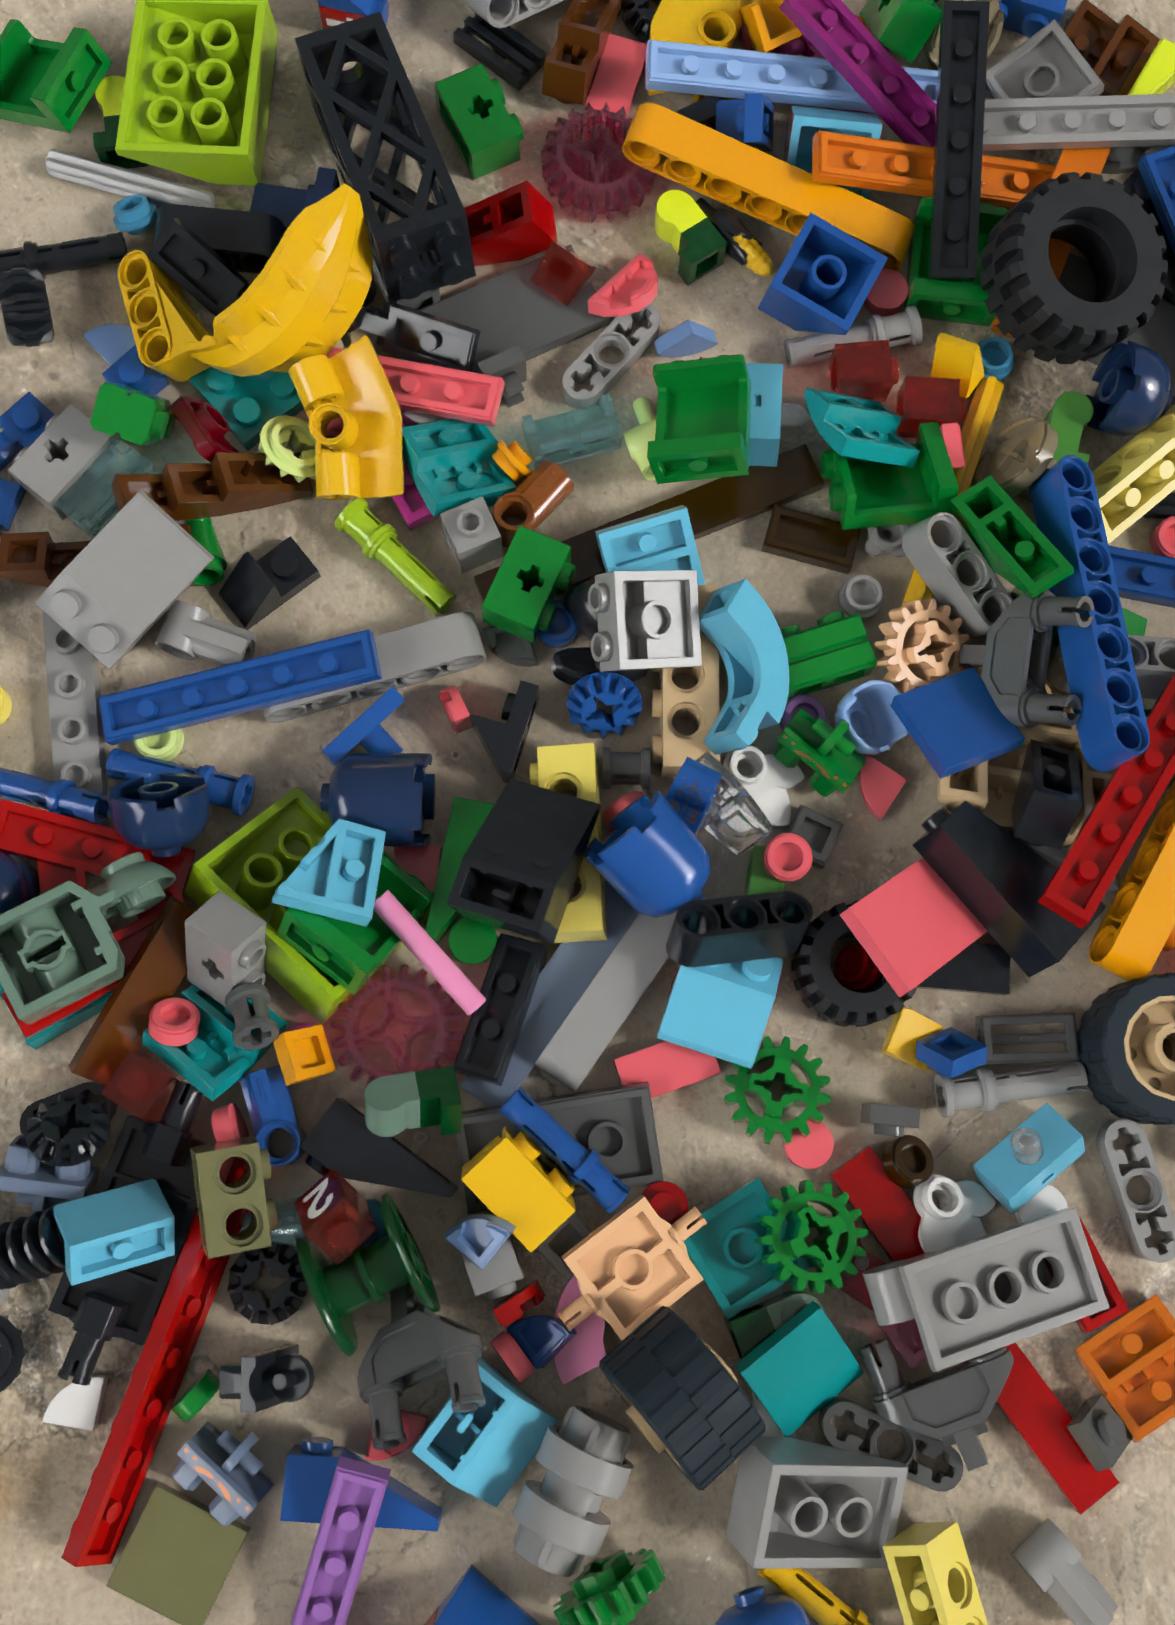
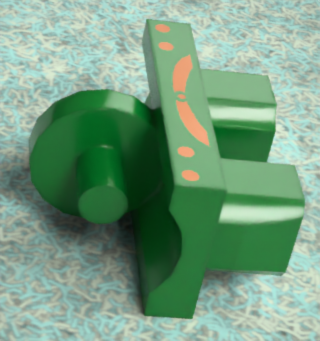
[774,708,866,797]

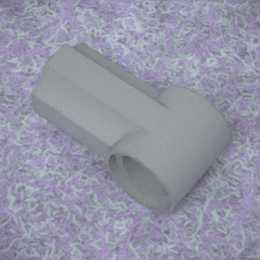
[155,600,257,666]
[1011,1518,1118,1625]

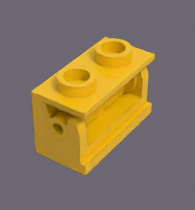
[461,1126,576,1253]

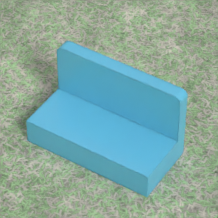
[54,1179,175,1286]

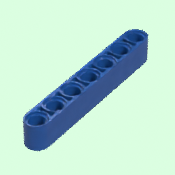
[1030,455,1150,772]

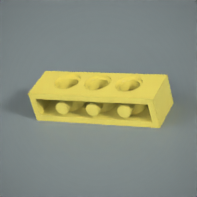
[1092,404,1175,544]
[530,743,607,943]
[882,1521,988,1625]

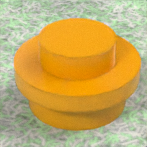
[492,439,534,482]

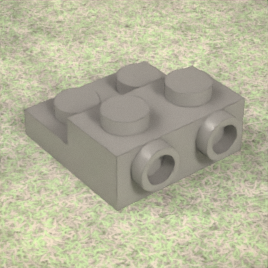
[588,570,702,672]

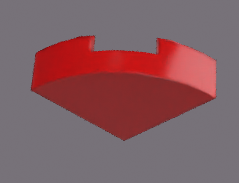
[492,1280,546,1327]

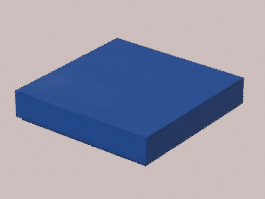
[891,667,1025,779]

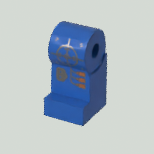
[665,757,723,834]

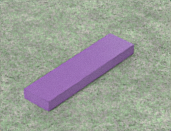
[290,1456,391,1625]

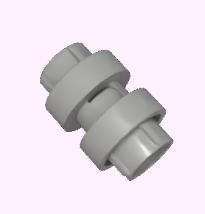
[512,1405,634,1577]

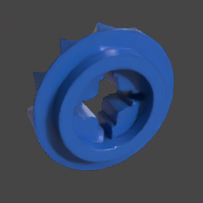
[567,672,642,739]

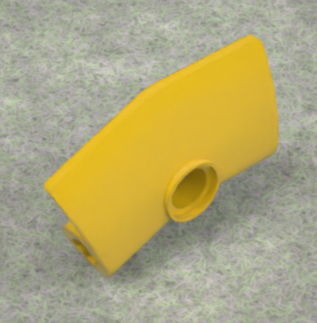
[648,0,754,103]
[288,335,404,500]

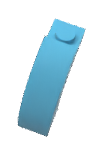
[699,578,789,755]

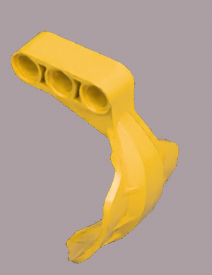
[118,183,373,382]

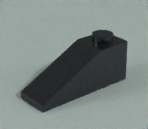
[300,1098,459,1197]

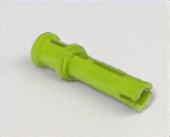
[334,497,457,617]

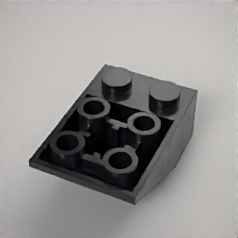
[446,779,601,944]

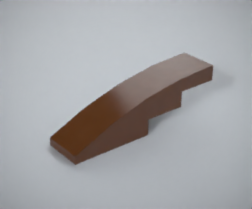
[111,452,314,521]

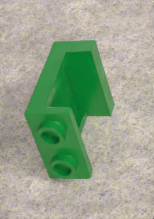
[0,19,112,133]
[904,198,1009,327]
[647,354,751,484]
[820,422,959,530]
[276,852,434,995]

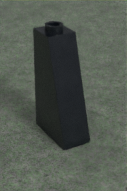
[913,801,1107,977]

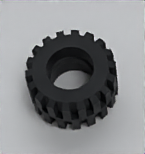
[791,900,917,1027]

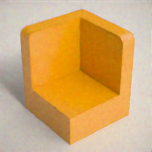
[740,0,803,52]

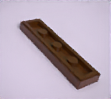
[68,897,198,1089]

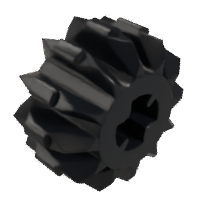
[0,267,54,347]

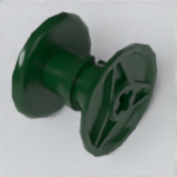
[296,1193,441,1357]

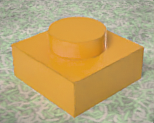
[273,1024,336,1086]

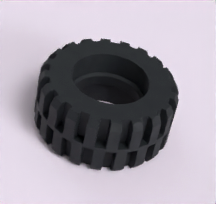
[980,172,1168,364]

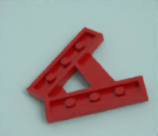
[0,799,195,1039]

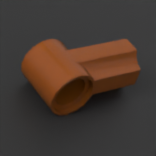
[493,460,574,549]

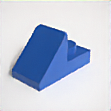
[716,93,774,151]

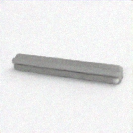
[45,149,216,208]

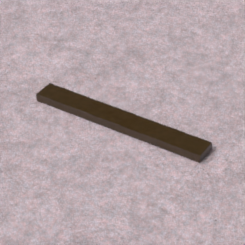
[473,444,824,602]

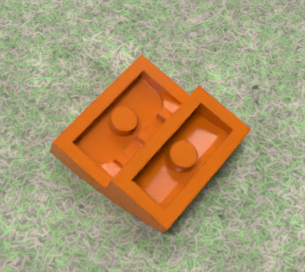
[1074,1294,1175,1443]

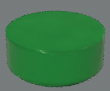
[449,917,497,966]
[171,1369,219,1422]

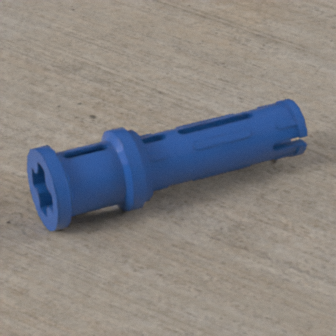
[106,748,255,817]

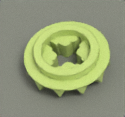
[258,415,316,483]

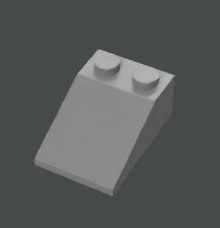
[35,490,215,669]
[726,1436,909,1569]

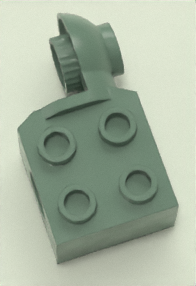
[0,852,176,1025]

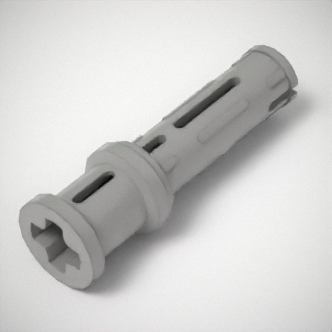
[784,306,923,369]
[933,1061,1088,1118]

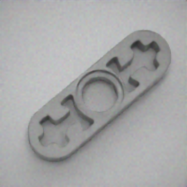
[562,304,661,410]
[1096,1119,1175,1263]

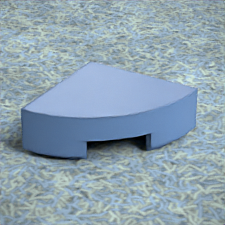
[654,319,718,357]
[83,324,136,367]
[443,1214,516,1270]

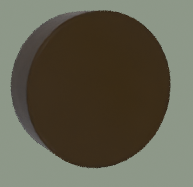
[882,1135,934,1188]

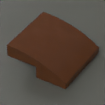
[1063,0,1160,96]

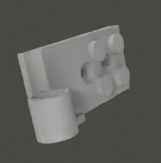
[863,1208,1109,1372]

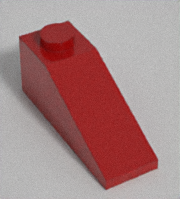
[464,181,558,266]

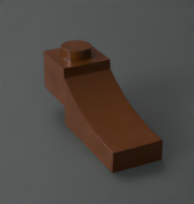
[541,0,623,105]

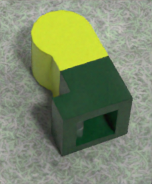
[93,75,148,169]
[655,190,727,286]

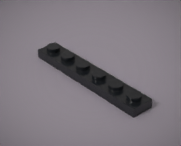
[928,1,990,283]

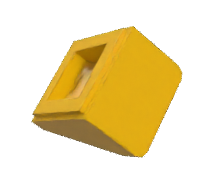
[930,333,985,398]
[880,1007,943,1071]

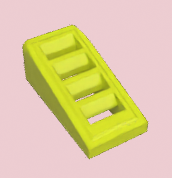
[1128,38,1175,95]

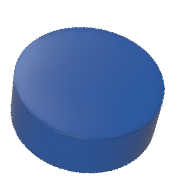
[537,600,580,649]

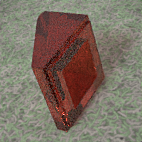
[530,241,596,306]

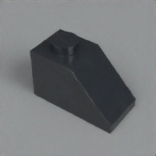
[1012,739,1083,850]

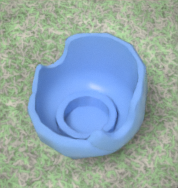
[835,680,908,755]

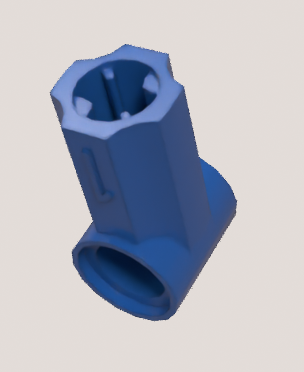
[239,1065,307,1166]

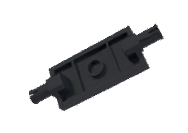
[48,1079,209,1386]

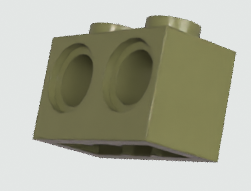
[190,1136,278,1259]

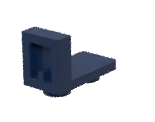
[250,167,340,232]

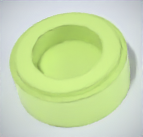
[134,729,184,761]

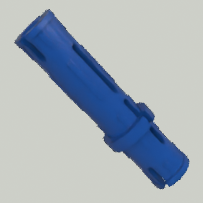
[0,767,110,824]
[498,1087,630,1214]

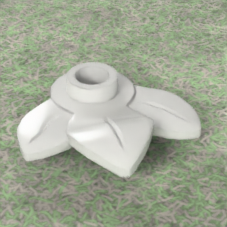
[719,745,805,830]
[913,1175,996,1253]

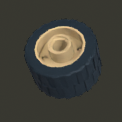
[1077,973,1175,1125]
[599,1306,766,1490]

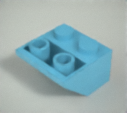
[411,1357,559,1507]

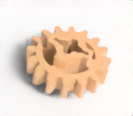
[874,599,970,693]

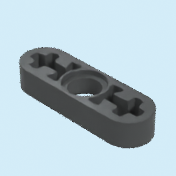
[818,1398,963,1492]

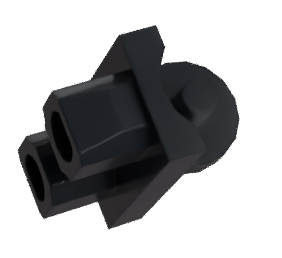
[219,1344,314,1413]

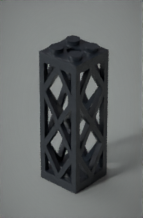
[295,12,476,304]

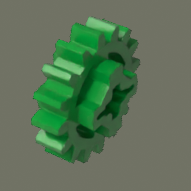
[724,1036,831,1145]
[755,1180,868,1294]
[553,1548,666,1625]

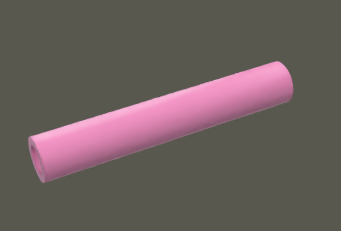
[374,890,486,1016]

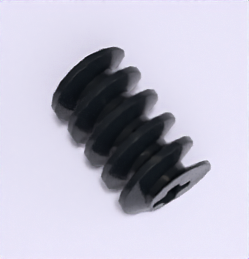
[0,1206,66,1290]

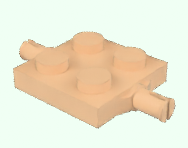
[557,1194,707,1341]

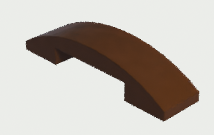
[0,524,191,587]

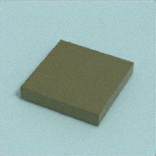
[106,1482,251,1625]

